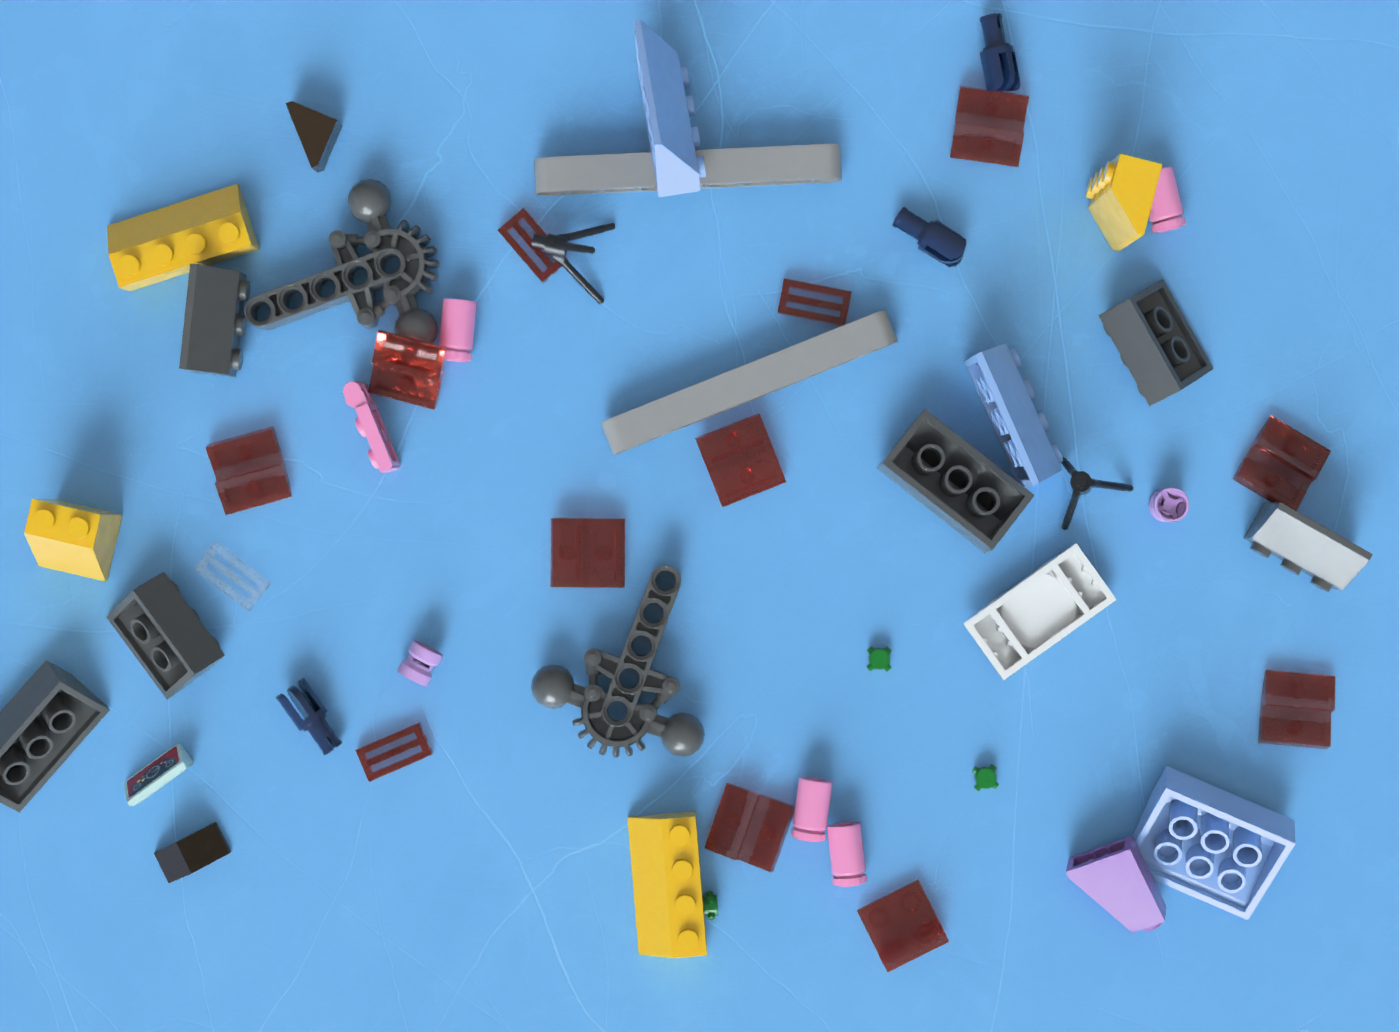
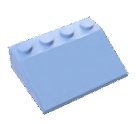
[633,20,706,197]
[964,343,1063,487]
[1133,766,1296,920]

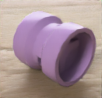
[1148,488,1189,522]
[397,640,443,687]

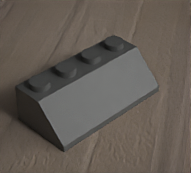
[877,409,1034,553]
[0,660,110,813]

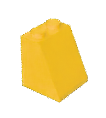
[24,499,123,581]

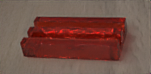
[498,208,569,283]
[777,279,852,326]
[355,722,433,782]

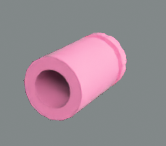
[1149,167,1186,233]
[437,299,477,362]
[791,777,833,842]
[827,821,867,887]

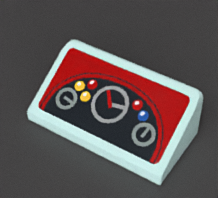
[124,743,193,806]

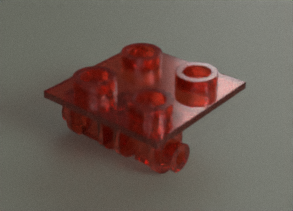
[857,880,949,972]

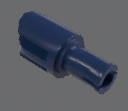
[980,13,1020,92]
[892,207,966,267]
[276,678,343,756]

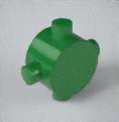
[866,646,892,672]
[972,764,999,791]
[703,891,718,920]

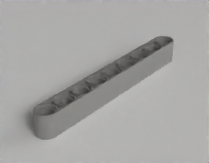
[534,144,842,196]
[601,309,898,455]

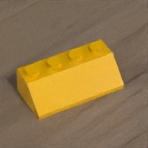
[1085,153,1163,251]
[107,184,260,292]
[627,811,707,958]

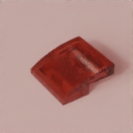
[950,85,1029,167]
[368,330,447,410]
[695,413,786,507]
[1232,416,1331,511]
[206,426,292,515]
[550,518,625,588]
[1258,670,1335,749]
[704,783,795,872]

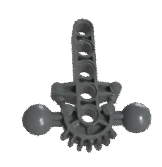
[244,179,440,352]
[531,565,705,758]

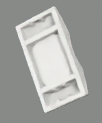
[963,543,1117,680]

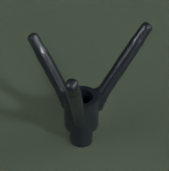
[531,223,615,304]
[1061,457,1133,530]

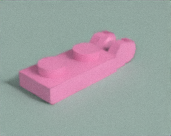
[342,381,401,473]

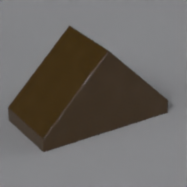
[285,101,342,173]
[154,822,231,883]

